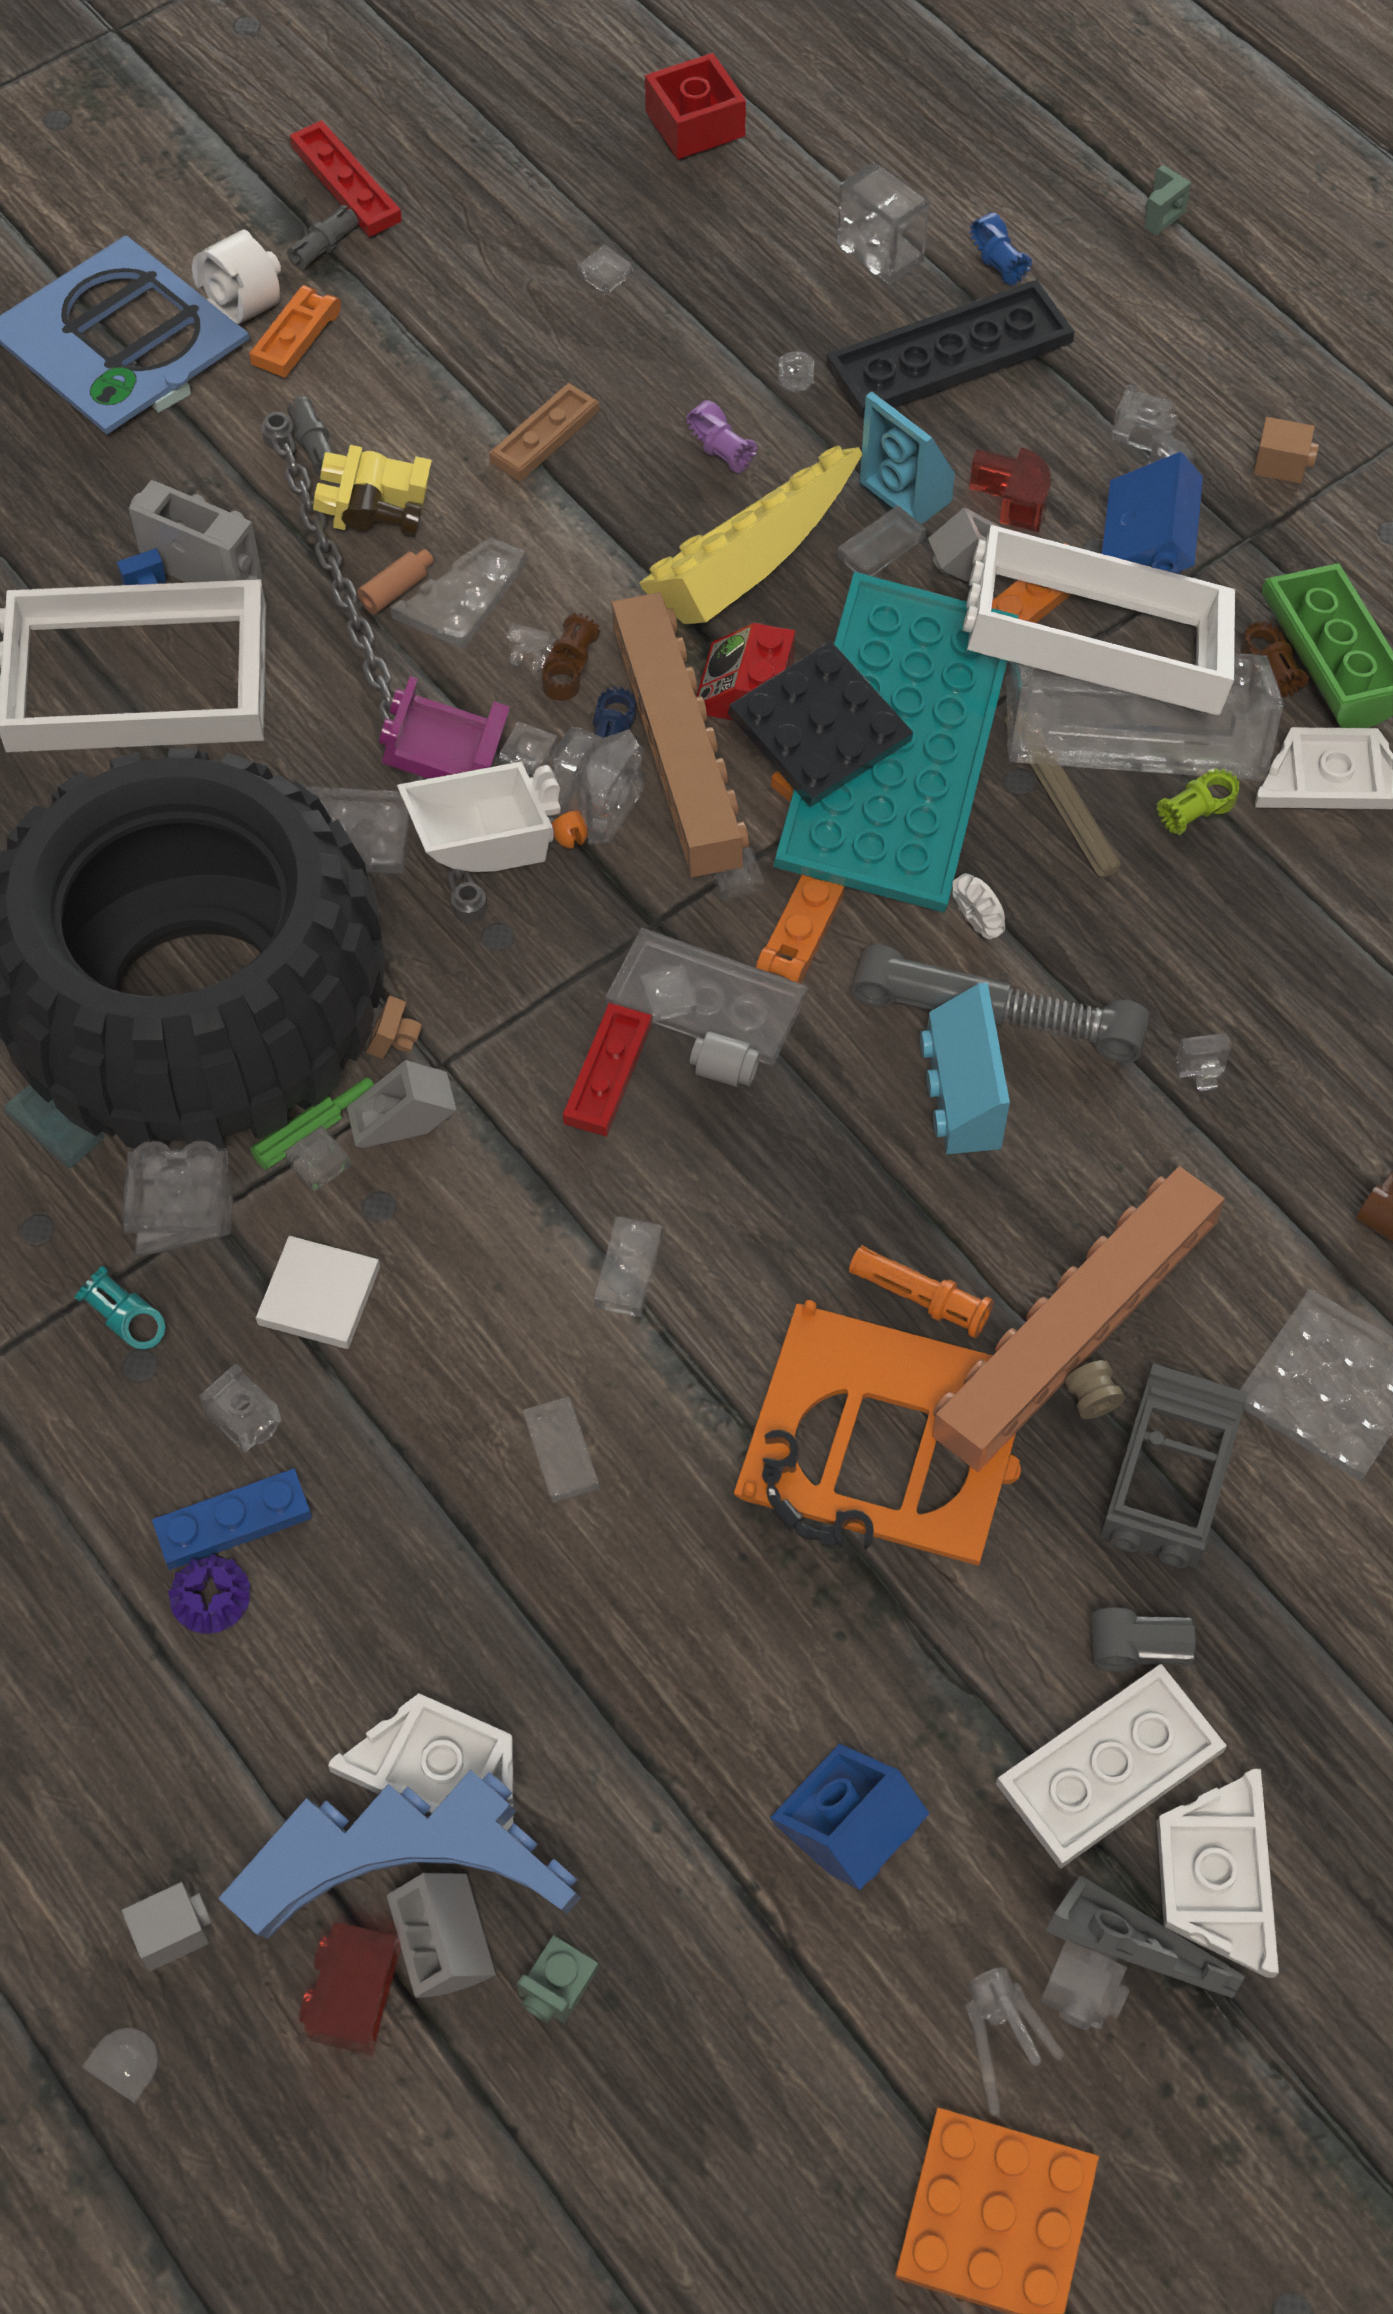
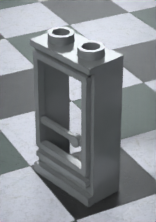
[1100,1363,1248,1569]

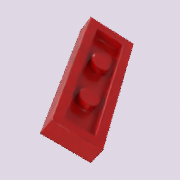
[563,1003,652,1137]

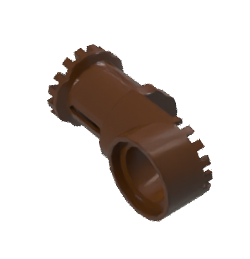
[541,613,601,701]
[1240,621,1309,699]

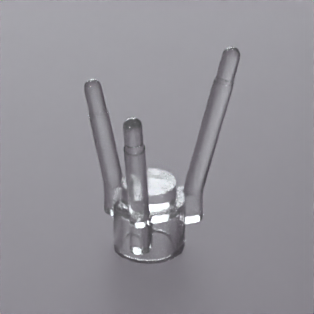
[965,1967,1063,2116]

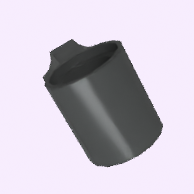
[1091,1607,1196,1672]

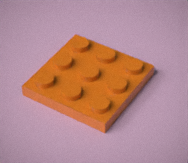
[895,2107,1099,2314]

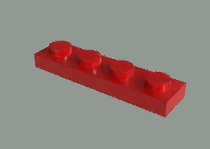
[289,120,402,237]

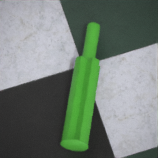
[250,1077,374,1170]

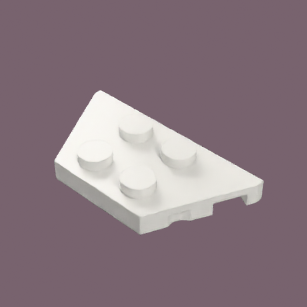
[1255,727,1393,809]
[328,1694,513,1831]
[1157,1769,1279,1978]

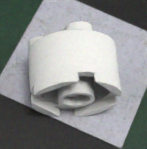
[192,229,281,324]

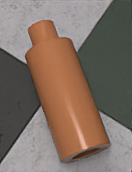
[357,549,434,614]

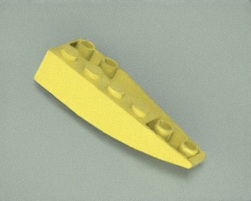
[639,446,863,624]

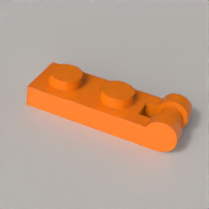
[249,285,341,378]
[756,875,845,987]

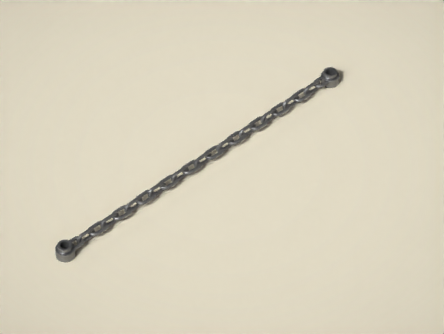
[261,412,487,923]

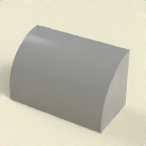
[387,1873,496,1998]

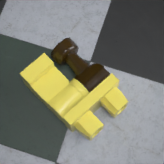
[313,445,432,537]

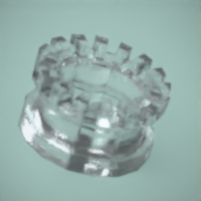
[778,351,814,392]

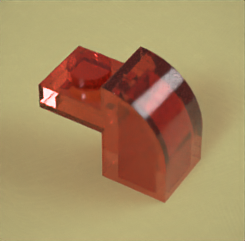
[969,447,1051,532]

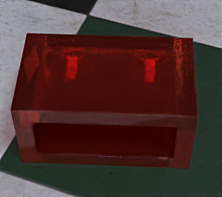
[299,1922,401,2056]

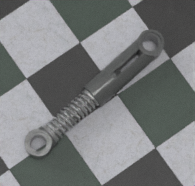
[851,944,1150,1063]

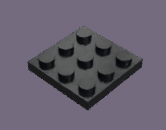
[728,641,914,807]

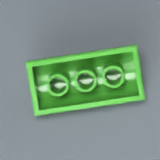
[1262,563,1393,728]

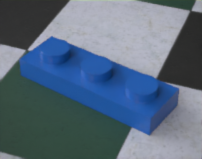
[152,1468,312,1570]

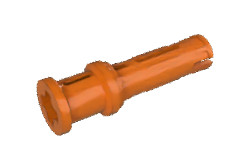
[849,1245,994,1339]

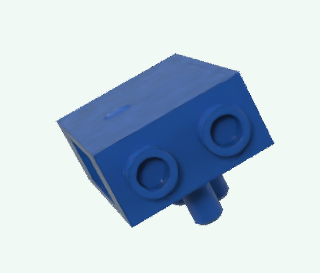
[1102,451,1203,574]

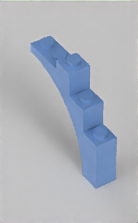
[218,1769,581,1939]

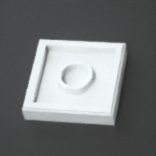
[256,1236,380,1349]

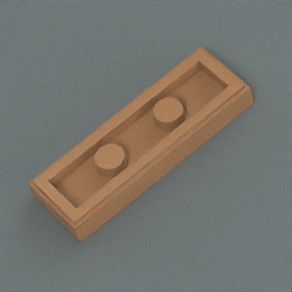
[489,383,599,482]

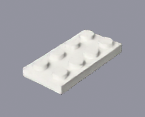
[996,1664,1227,1869]

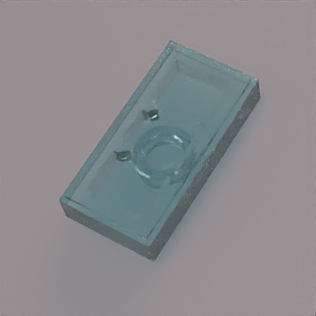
[4,1084,104,1169]

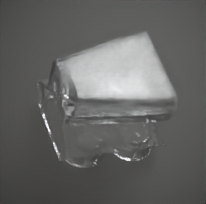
[547,727,645,844]
[122,1141,233,1256]

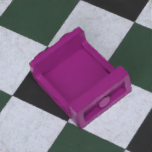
[378,676,510,779]

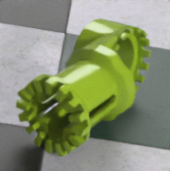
[1156,768,1240,835]

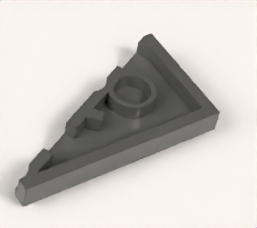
[1045,1875,1245,1998]

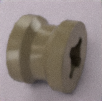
[1064,1360,1125,1419]

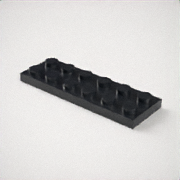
[826,279,1075,419]

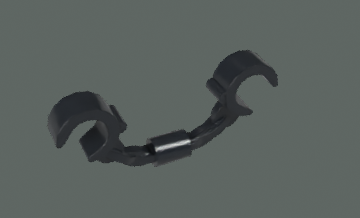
[762,1430,874,1550]

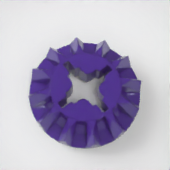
[168,1553,251,1634]

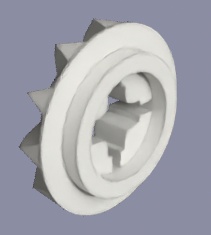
[952,873,1005,940]

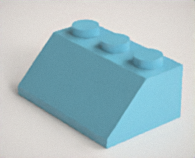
[920,983,1010,1154]

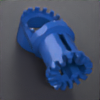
[970,212,1032,286]

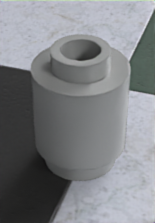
[689,1031,761,1088]

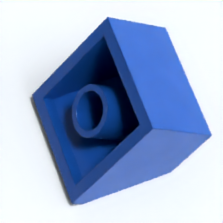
[770,1744,930,1890]

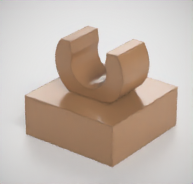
[366,995,422,1059]

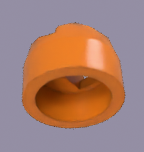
[551,811,588,849]

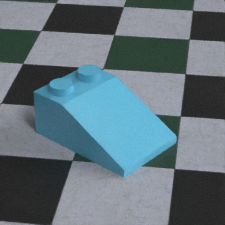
[860,392,955,527]

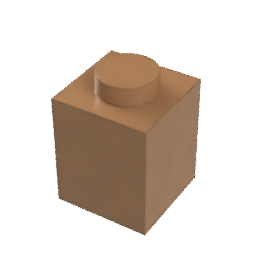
[1253,417,1319,484]

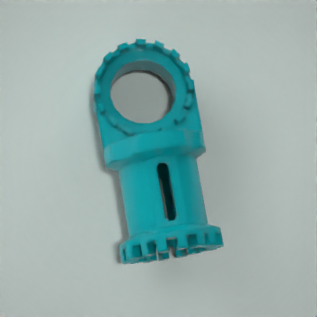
[74,1265,165,1350]

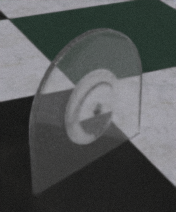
[82,2028,158,2103]

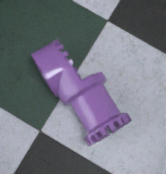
[686,400,758,474]

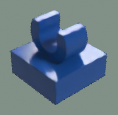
[117,548,166,585]

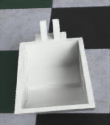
[397,762,561,872]

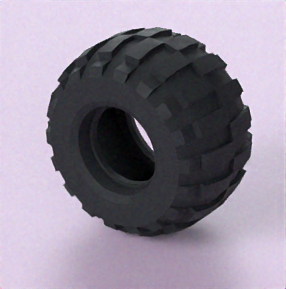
[0,748,385,1153]

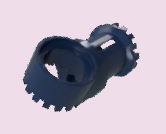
[585,686,636,767]

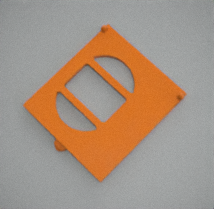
[734,1300,1021,1566]

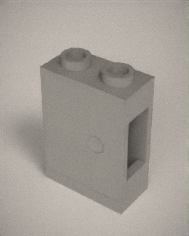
[129,480,263,583]

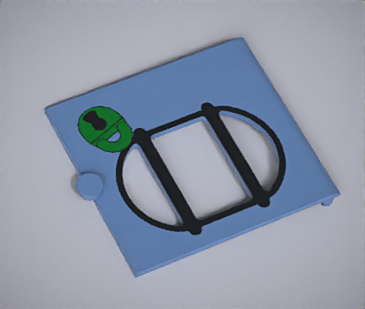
[0,236,250,434]

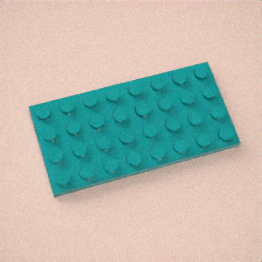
[773,572,1019,913]

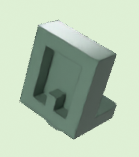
[1144,165,1191,235]
[517,1935,599,2024]

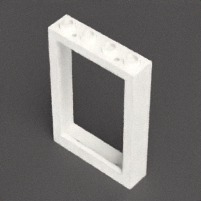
[963,525,1235,716]
[0,579,266,752]

